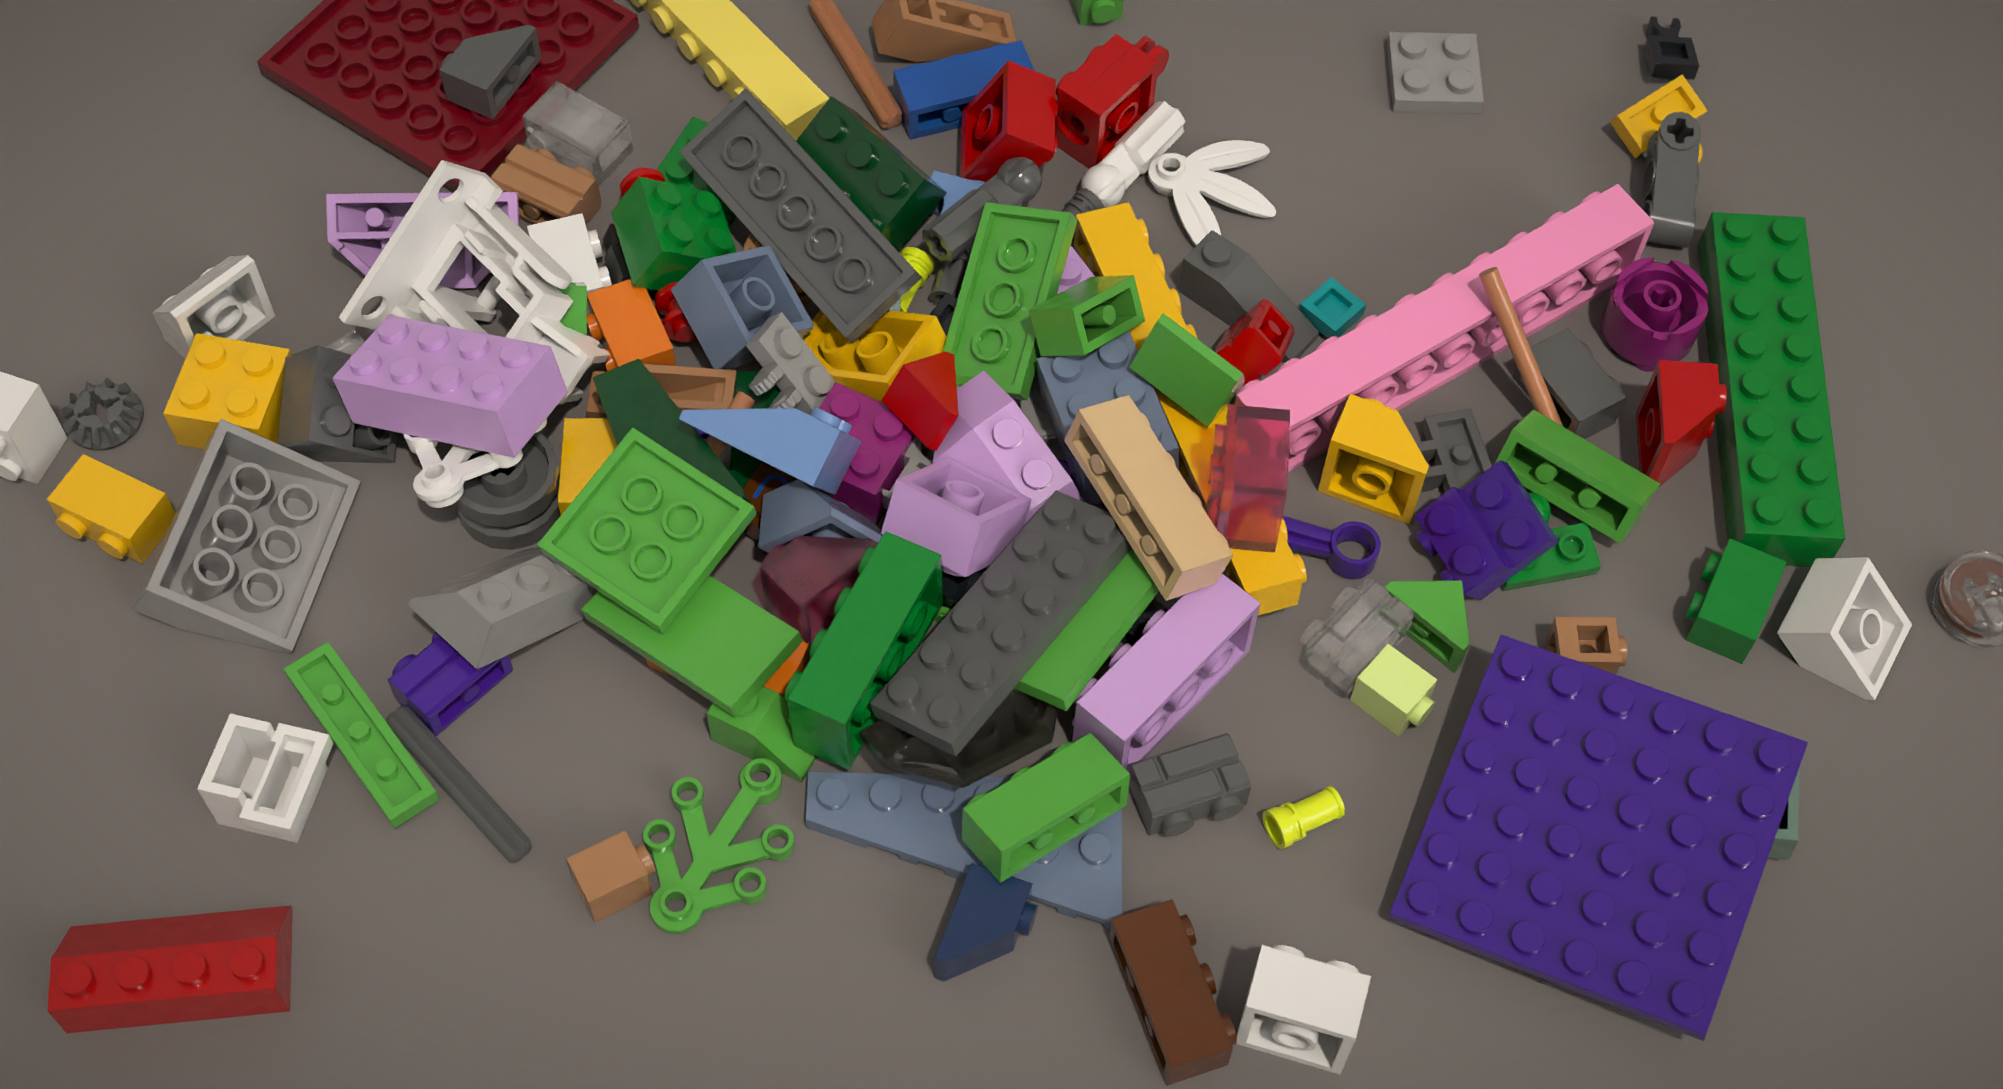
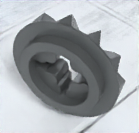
[61,378,143,449]

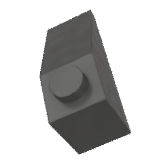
[1179,230,1319,363]

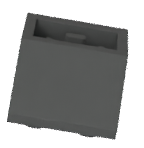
[278,345,397,463]

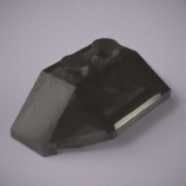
[859,689,1059,788]

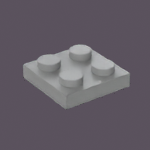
[1386,32,1484,114]

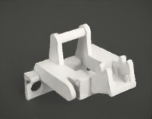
[339,160,610,405]

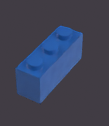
[893,40,1035,140]

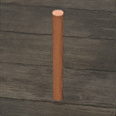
[1479,267,1563,426]

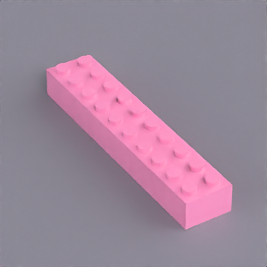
[1233,184,1655,485]

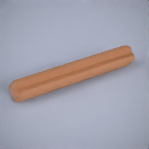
[809,0,902,130]

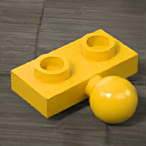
[1610,75,1708,164]

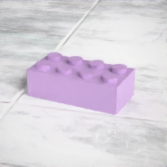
[333,315,568,458]
[1072,574,1261,772]

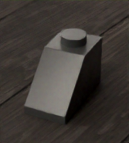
[440,25,542,120]

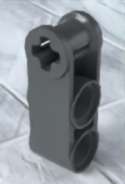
[1642,112,1701,248]

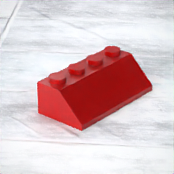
[47,906,293,1033]

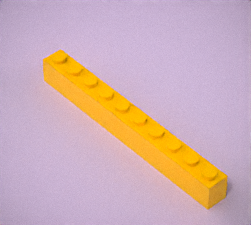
[1074,202,1307,616]

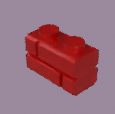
[1215,298,1295,385]

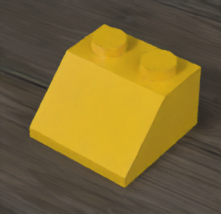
[1318,394,1429,525]

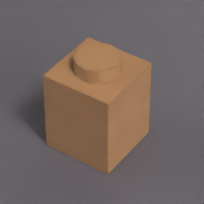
[566,830,656,923]

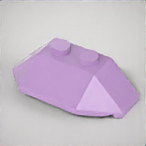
[326,192,519,289]
[932,371,1084,527]

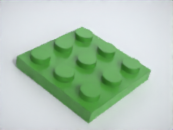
[537,427,757,634]

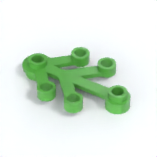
[643,758,795,934]

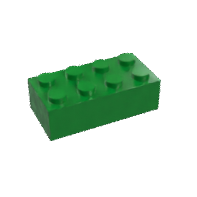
[785,531,943,771]

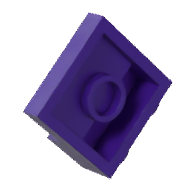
[1415,460,1559,600]

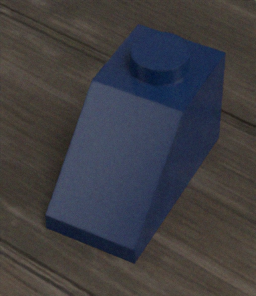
[934,863,1038,982]

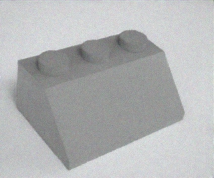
[408,547,598,669]

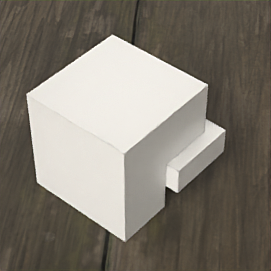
[197,713,333,843]

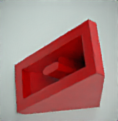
[881,351,959,451]

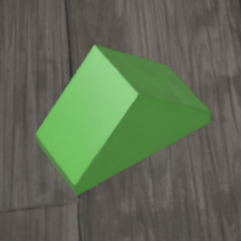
[1377,581,1470,673]

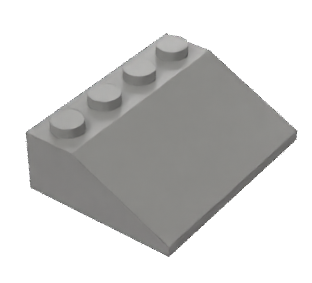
[133,419,361,654]

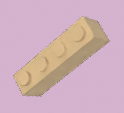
[1064,395,1233,601]

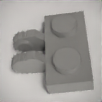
[746,312,835,415]

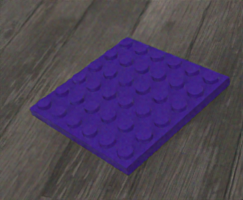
[1389,634,1808,1041]

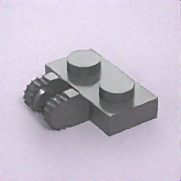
[1416,408,1492,492]

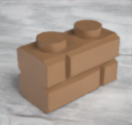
[490,144,602,224]

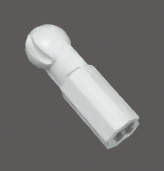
[1081,101,1186,208]

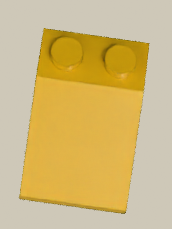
[802,310,947,403]

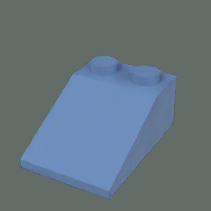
[679,406,862,494]

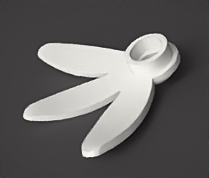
[1149,140,1276,246]

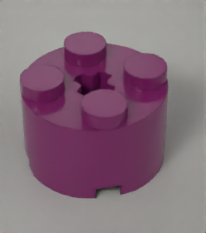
[1600,257,1709,372]

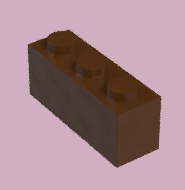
[1109,899,1237,1086]

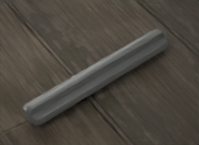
[386,706,532,863]

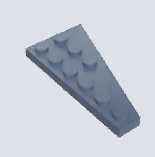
[806,772,1123,930]

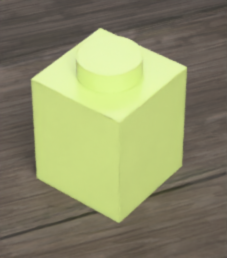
[1350,644,1437,737]

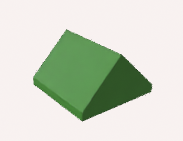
[1129,313,1245,427]

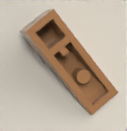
[871,0,1016,62]

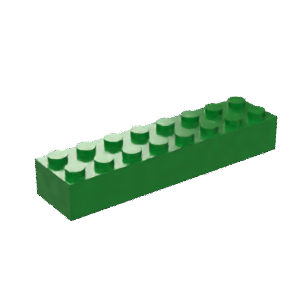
[1698,212,1846,567]

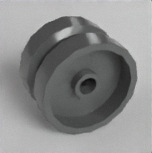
[455,431,561,550]

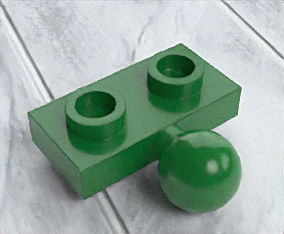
[1501,493,1601,592]

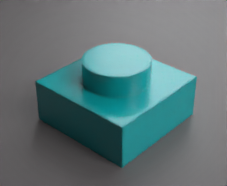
[1299,277,1367,338]

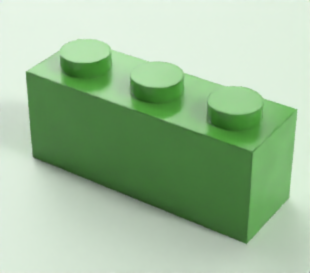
[1495,409,1660,544]
[962,732,1130,883]

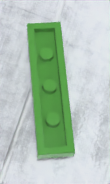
[283,642,439,829]

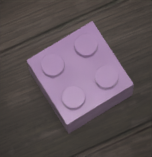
[881,457,1032,577]

